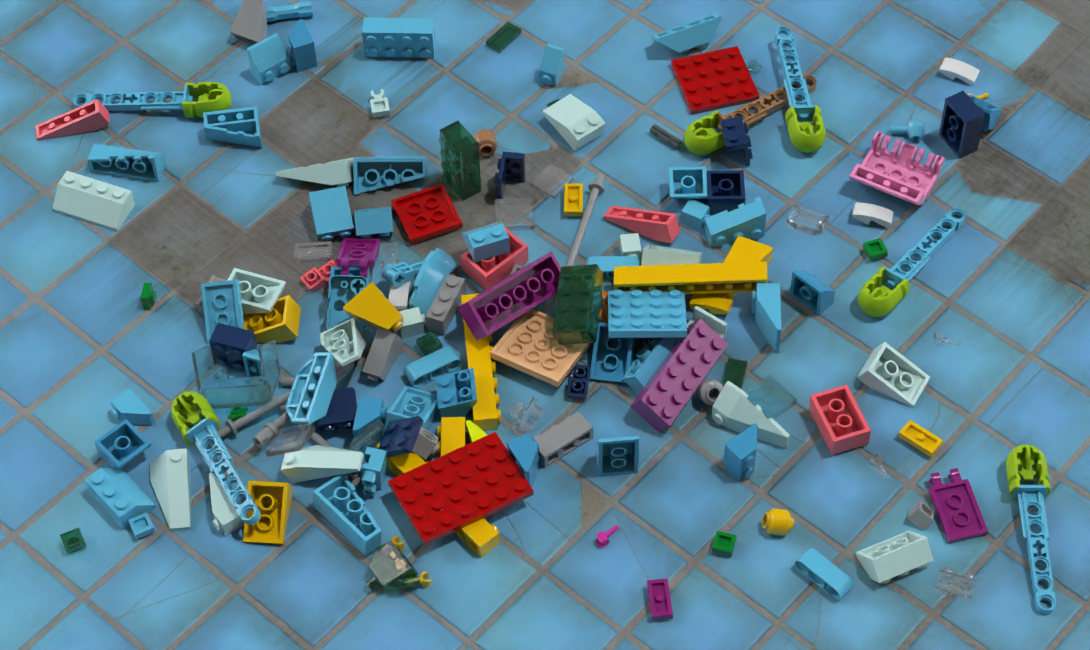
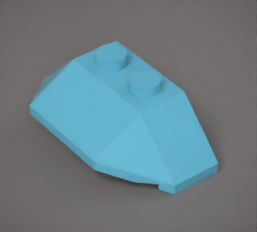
[652,14,722,54]
[285,352,337,424]

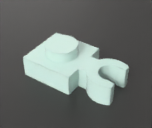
[370,89,390,118]

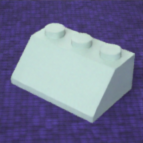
[641,244,703,266]
[855,530,934,584]

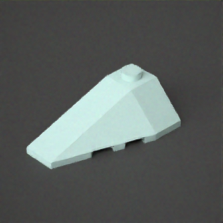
[275,158,354,187]
[320,318,366,367]
[712,381,790,448]
[281,445,364,483]

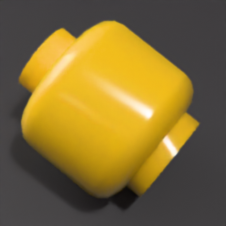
[762,508,794,536]

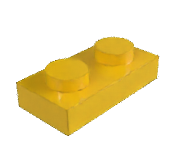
[564,183,583,217]
[898,420,943,457]

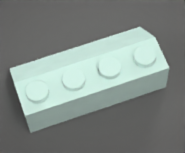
[52,171,135,231]

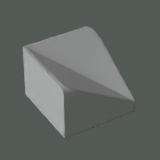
[908,499,935,530]

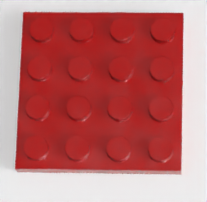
[671,46,759,115]

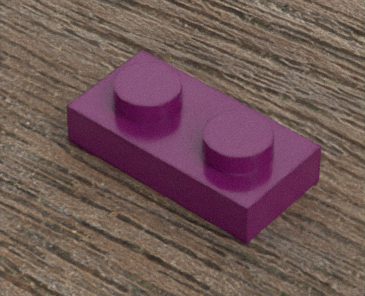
[647,578,673,621]

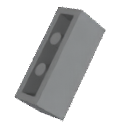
[425,274,466,335]
[533,412,593,468]

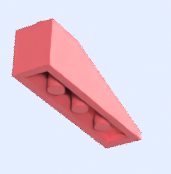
[35,99,110,141]
[603,206,680,243]

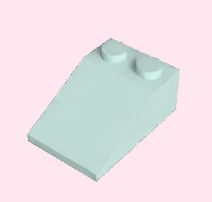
[542,94,606,151]
[227,268,286,315]
[857,342,930,407]

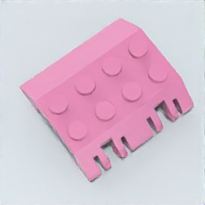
[849,131,945,205]

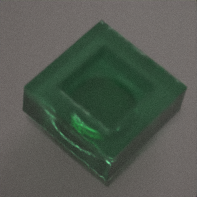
[416,331,443,356]
[60,528,87,555]

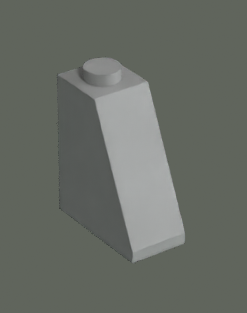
[230,0,267,44]
[362,328,405,382]

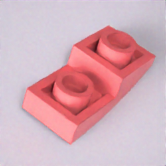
[300,259,338,291]

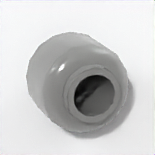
[697,379,723,406]

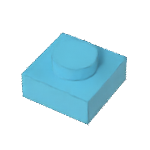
[128,512,155,540]

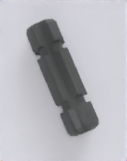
[650,124,682,149]

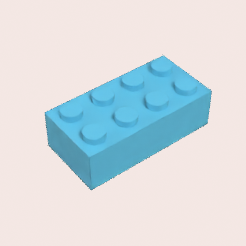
[362,17,436,58]

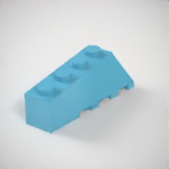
[87,144,166,182]
[353,156,428,195]
[623,338,680,395]

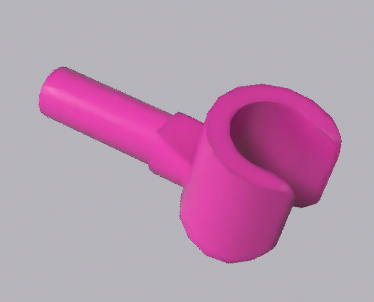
[596,525,619,548]

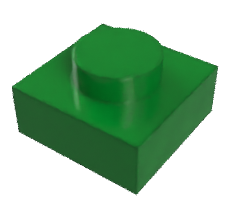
[863,238,888,261]
[140,283,156,310]
[712,531,737,556]

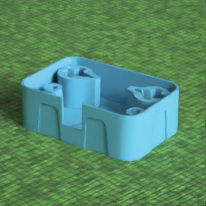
[327,275,369,332]

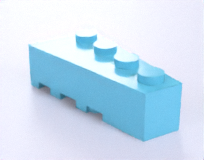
[313,474,381,556]

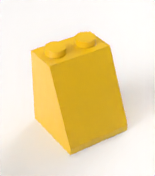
[343,282,404,333]

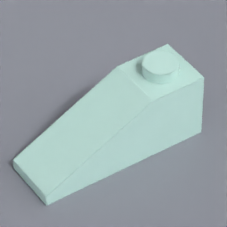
[209,473,244,536]

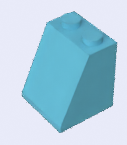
[309,186,354,241]

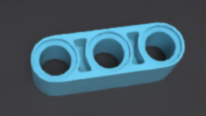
[586,256,641,282]
[403,346,462,388]
[795,548,854,600]

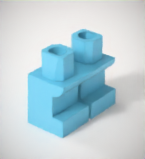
[361,447,388,496]

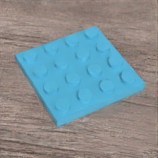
[608,290,687,338]

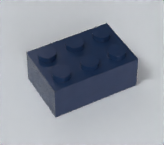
[939,91,985,158]

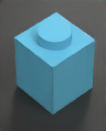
[681,199,711,231]

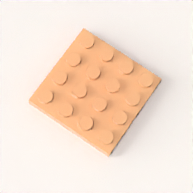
[490,308,595,387]

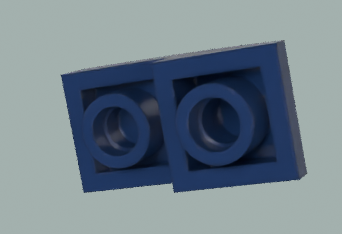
[567,364,591,399]

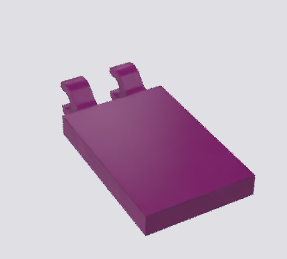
[336,238,381,276]
[928,468,988,544]

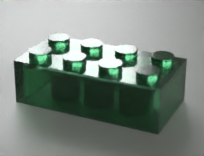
[439,120,481,201]
[552,264,604,345]

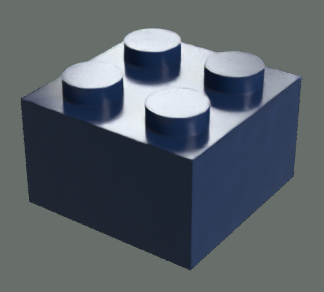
[706,170,746,213]
[209,323,258,371]

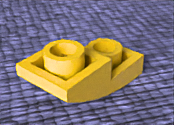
[689,293,733,315]

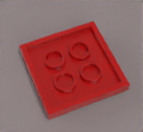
[391,184,463,244]

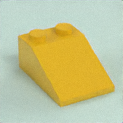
[243,295,301,343]
[243,481,293,544]

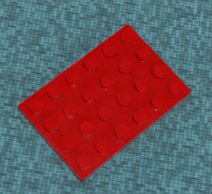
[388,432,534,545]

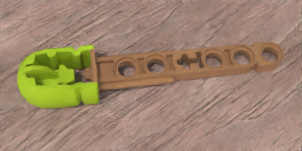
[684,75,817,155]

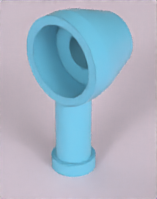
[891,122,925,142]

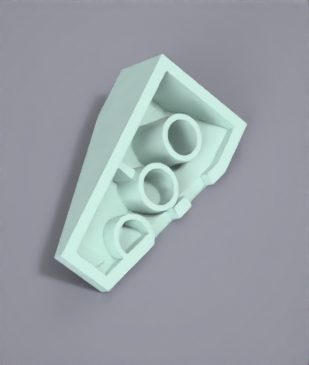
[150,448,191,531]

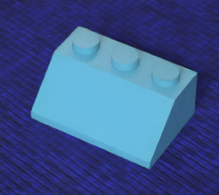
[84,468,156,530]

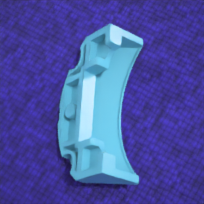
[409,248,459,318]

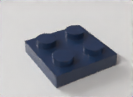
[379,416,424,457]

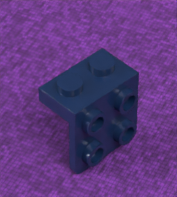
[720,116,753,166]
[494,152,526,202]
[317,388,357,432]

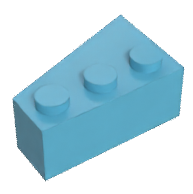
[203,106,262,148]
[704,197,766,247]

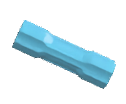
[267,1,313,22]

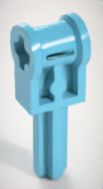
[381,261,424,287]

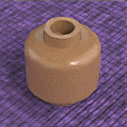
[473,129,497,156]

